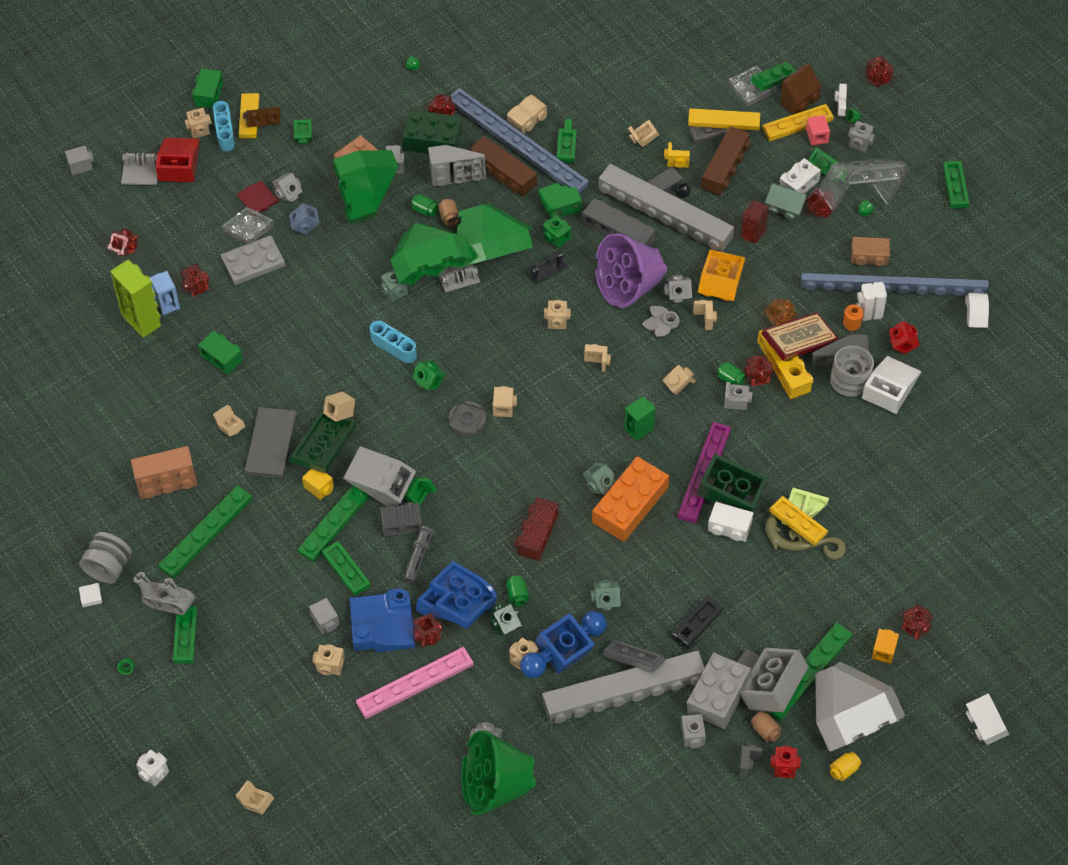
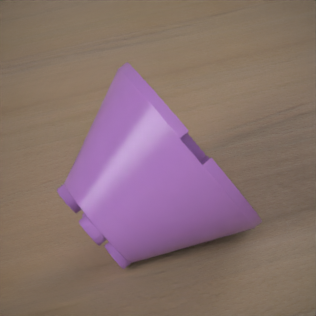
[595,233,667,308]

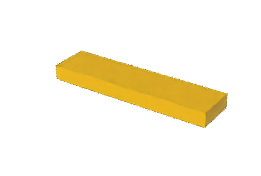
[762,104,834,142]
[688,109,760,130]

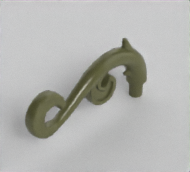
[765,512,846,560]

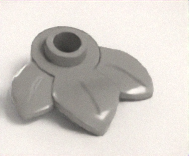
[642,306,680,337]

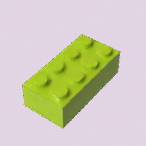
[110,259,161,338]

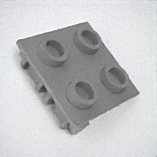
[121,152,158,185]
[439,264,480,293]

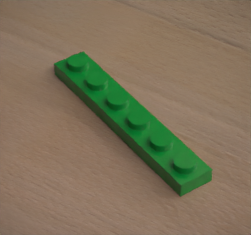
[158,485,252,579]
[297,485,370,563]
[765,623,853,722]

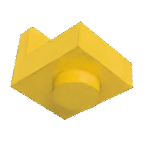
[664,142,690,168]

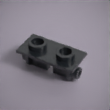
[526,251,567,283]

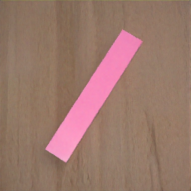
[356,647,473,719]

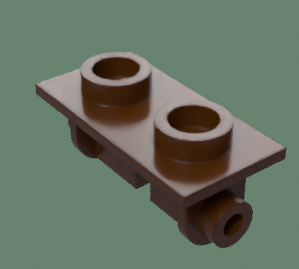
[243,107,281,127]

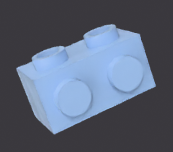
[150,271,180,315]

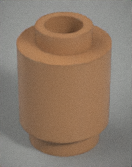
[438,199,459,227]
[751,711,781,742]

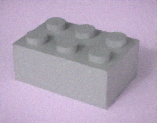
[739,648,808,712]
[687,653,751,729]

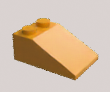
[698,249,745,301]

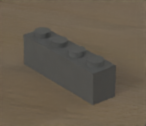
[582,198,656,247]

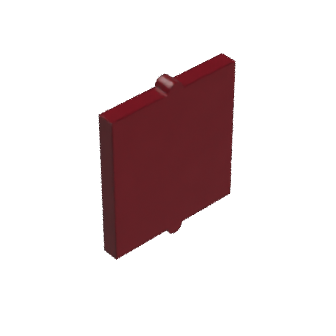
[237,180,279,216]

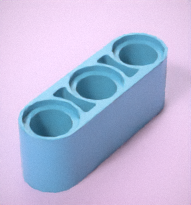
[213,101,235,151]
[370,321,417,363]

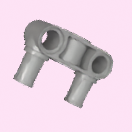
[134,572,195,615]

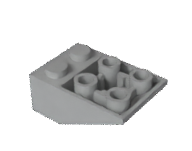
[428,145,486,187]
[343,446,416,506]

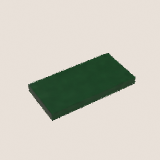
[290,410,357,473]

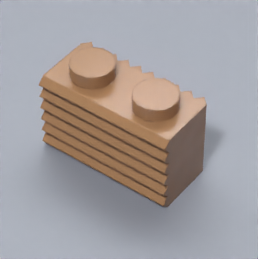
[851,237,890,266]

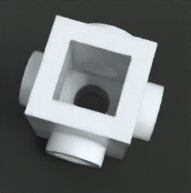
[136,750,169,787]

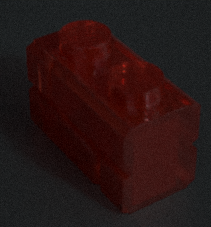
[741,200,769,243]

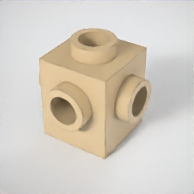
[185,108,211,138]
[544,300,571,329]
[509,637,538,670]
[313,644,345,675]

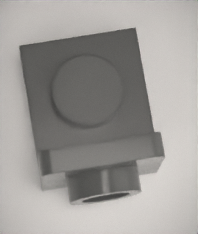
[739,745,763,778]

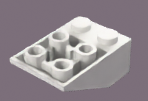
[862,356,921,414]

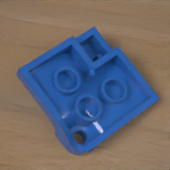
[416,561,497,629]
[350,589,415,652]

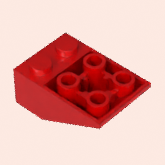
[155,138,200,182]

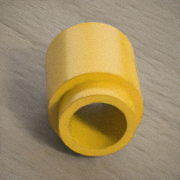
[830,751,861,781]

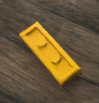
[239,93,260,138]
[769,496,828,546]

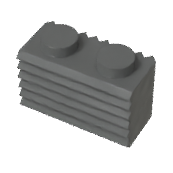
[380,502,422,536]

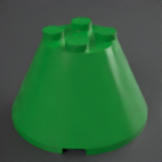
[461,730,536,815]

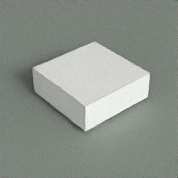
[79,583,102,607]

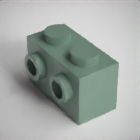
[764,183,807,220]

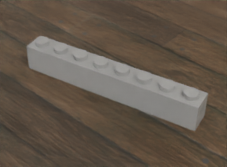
[598,164,734,252]
[542,651,705,724]

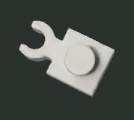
[835,84,847,116]

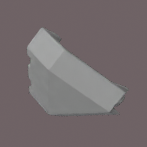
[815,662,905,752]

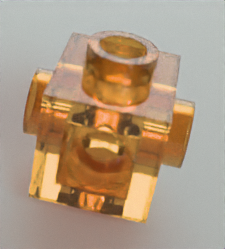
[764,298,798,325]

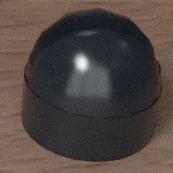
[676,182,690,198]

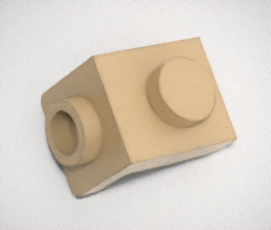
[628,120,659,147]
[693,300,717,330]
[584,344,611,372]
[662,365,696,395]
[213,405,245,437]
[236,781,274,815]

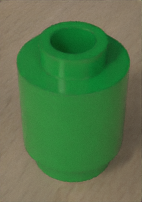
[411,194,439,217]
[717,362,746,385]
[506,576,529,607]

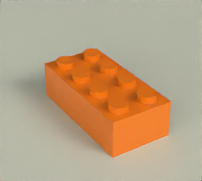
[592,457,669,542]

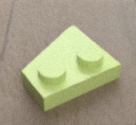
[782,488,829,525]

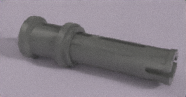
[402,526,435,585]

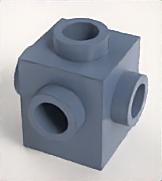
[289,203,320,235]

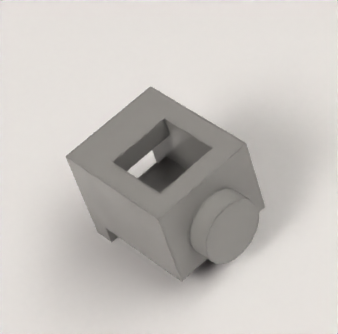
[386,145,404,174]
[724,382,752,410]

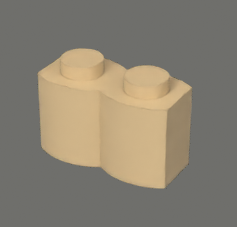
[507,95,547,134]

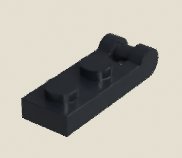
[671,596,723,649]

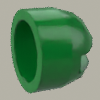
[405,55,420,71]
[845,108,861,123]
[858,200,874,216]
[117,658,135,675]

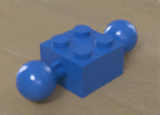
[520,611,607,678]

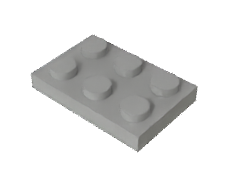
[220,235,285,285]

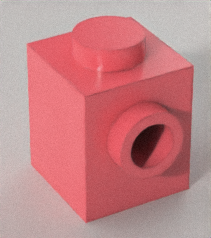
[806,115,830,146]

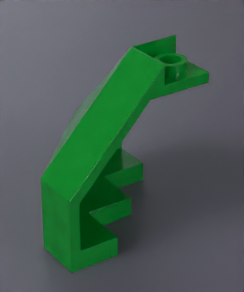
[332,150,398,225]
[457,203,534,266]
[390,223,473,285]

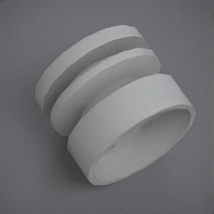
[830,346,874,397]
[79,532,132,584]

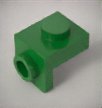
[293,119,313,145]
[404,477,437,507]

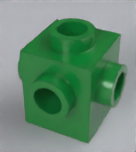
[543,215,571,249]
[411,360,446,390]

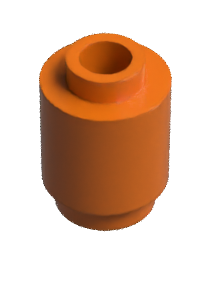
[843,305,863,331]

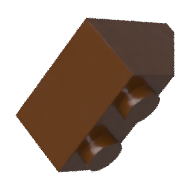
[780,63,821,115]

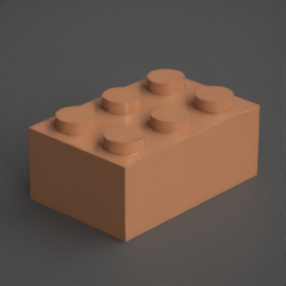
[131,446,198,499]

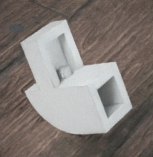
[965,293,989,328]

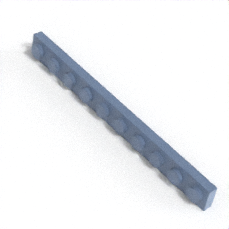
[447,88,589,193]
[800,273,988,296]

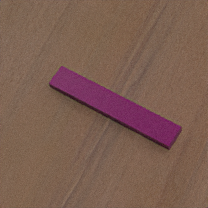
[677,422,731,524]

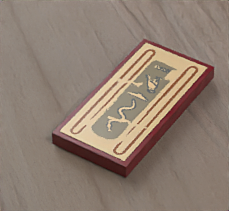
[761,312,839,361]

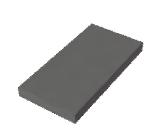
[245,407,297,479]

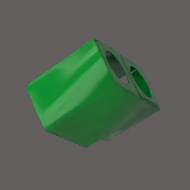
[538,183,582,219]

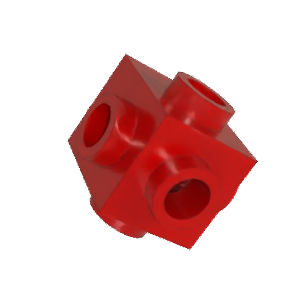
[889,321,919,354]
[770,746,801,778]

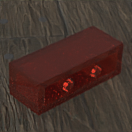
[515,497,559,561]

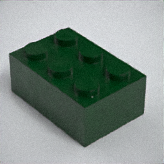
[402,110,462,154]
[695,453,767,512]

